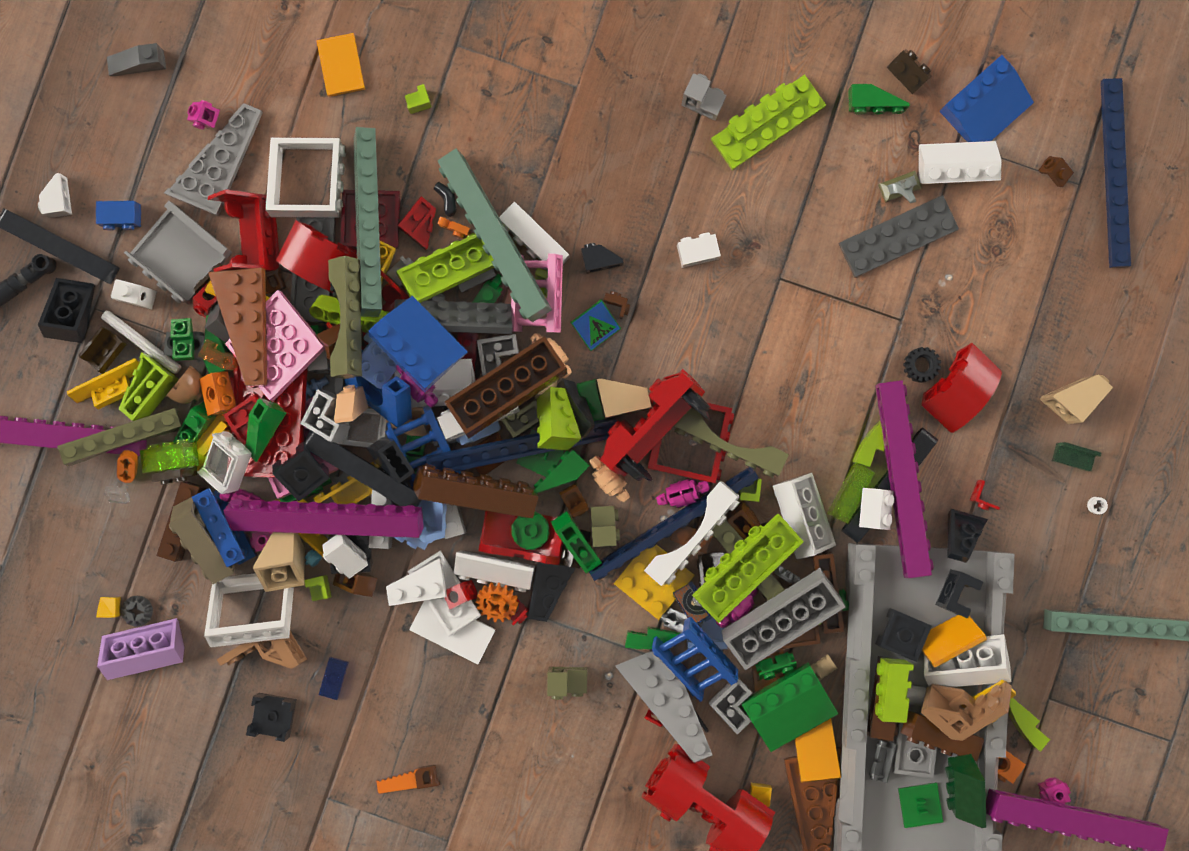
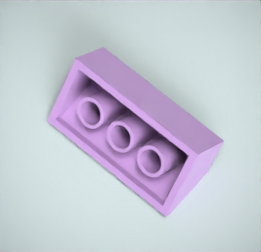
[97,618,184,680]

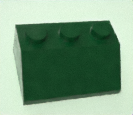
[945,754,986,828]

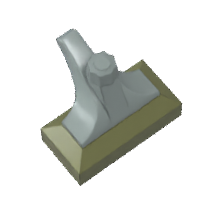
[878,171,922,203]

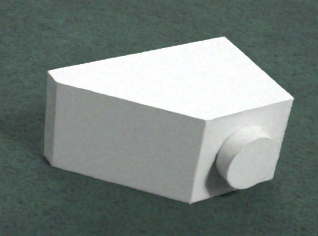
[38,173,72,218]

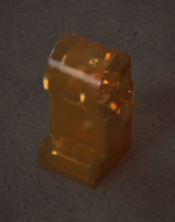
[198,339,238,371]

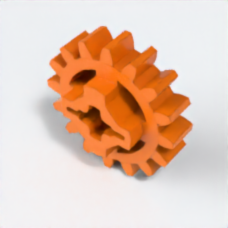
[476,582,519,622]

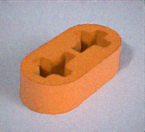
[117,450,138,483]

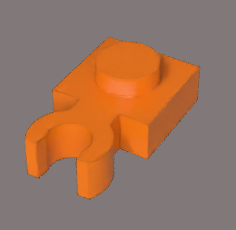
[437,217,472,239]

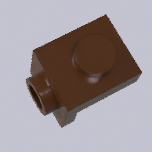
[1038,156,1074,187]
[604,291,630,319]
[559,483,589,518]

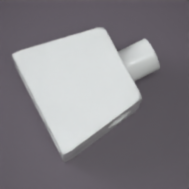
[111,279,157,310]

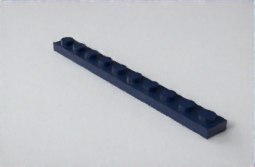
[1101,78,1131,268]
[426,417,617,472]
[589,467,759,581]

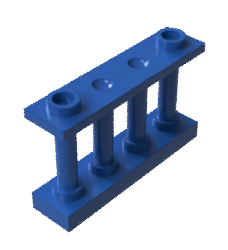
[385,405,461,488]
[191,488,258,567]
[652,617,739,702]

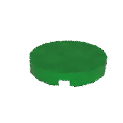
[512,512,550,550]

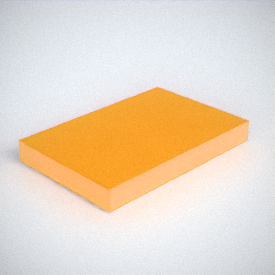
[316,33,365,97]
[922,615,987,668]
[795,718,841,783]

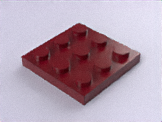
[340,190,400,249]

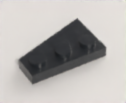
[947,509,988,563]
[527,562,576,622]

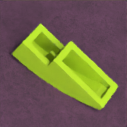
[852,421,885,467]
[1008,698,1050,752]

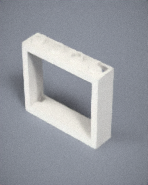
[266,138,346,218]
[204,573,294,647]

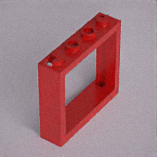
[647,402,734,484]

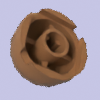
[166,365,203,404]

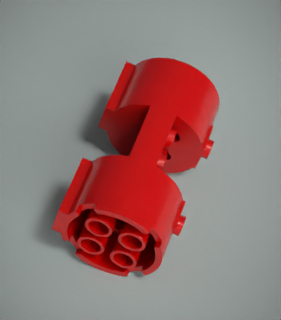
[641,744,776,851]

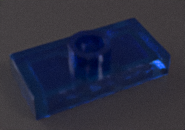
[318,657,349,700]

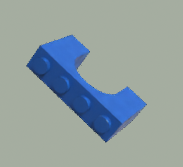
[344,350,412,428]

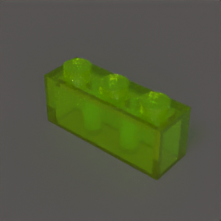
[140,439,199,473]
[827,463,875,524]

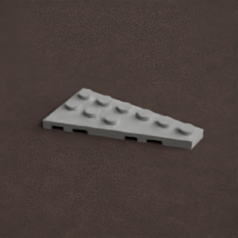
[164,103,263,216]
[615,649,713,763]

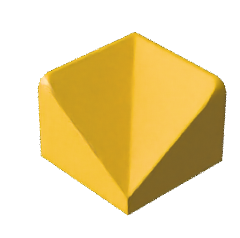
[97,597,121,618]
[750,783,772,807]

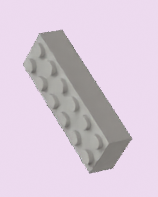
[721,568,845,670]

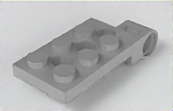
[892,685,937,778]

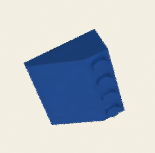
[939,55,1034,142]
[368,296,468,393]

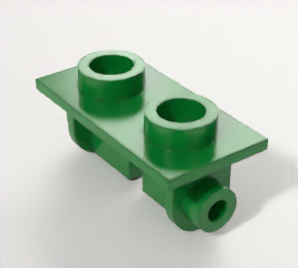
[755,652,797,680]

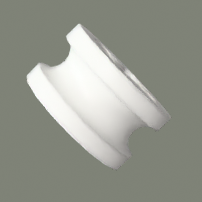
[1087,497,1108,515]

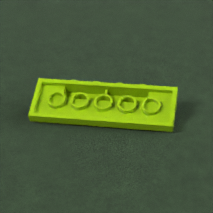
[711,74,826,170]
[396,233,494,303]
[692,514,804,623]

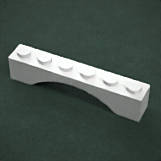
[644,481,740,586]

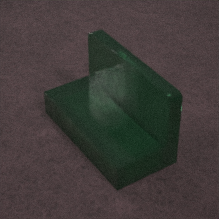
[1052,442,1102,472]

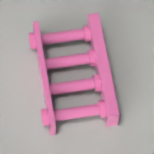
[511,254,563,333]

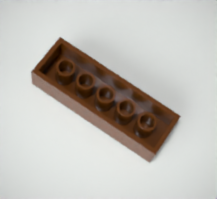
[444,336,568,439]
[413,464,538,518]

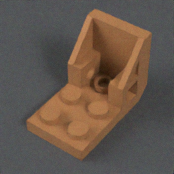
[217,631,307,669]
[921,681,1012,741]

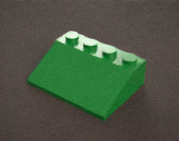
[742,662,838,752]

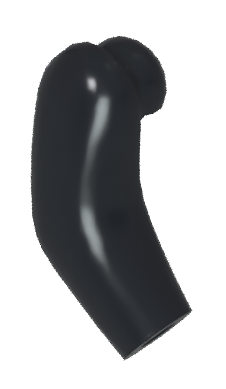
[434,182,457,217]

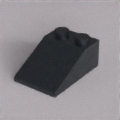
[38,278,95,343]

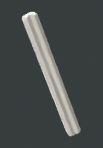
[101,310,181,374]

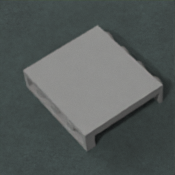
[124,201,232,304]

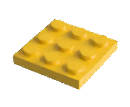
[614,544,695,620]

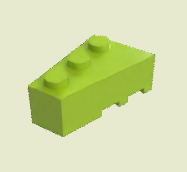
[119,352,179,421]
[537,387,582,450]
[875,658,914,723]

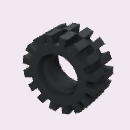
[903,347,941,383]

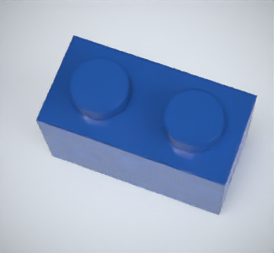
[96,201,141,231]

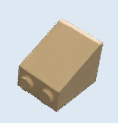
[1040,374,1113,424]
[597,379,654,419]
[253,532,305,592]

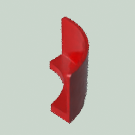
[276,220,357,293]
[921,343,1002,433]
[478,511,563,565]

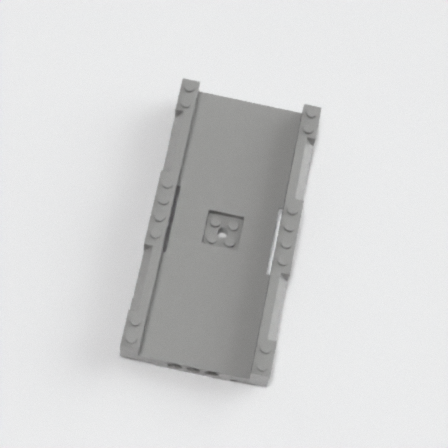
[833,543,1015,851]

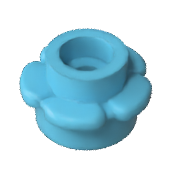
[305,549,322,567]

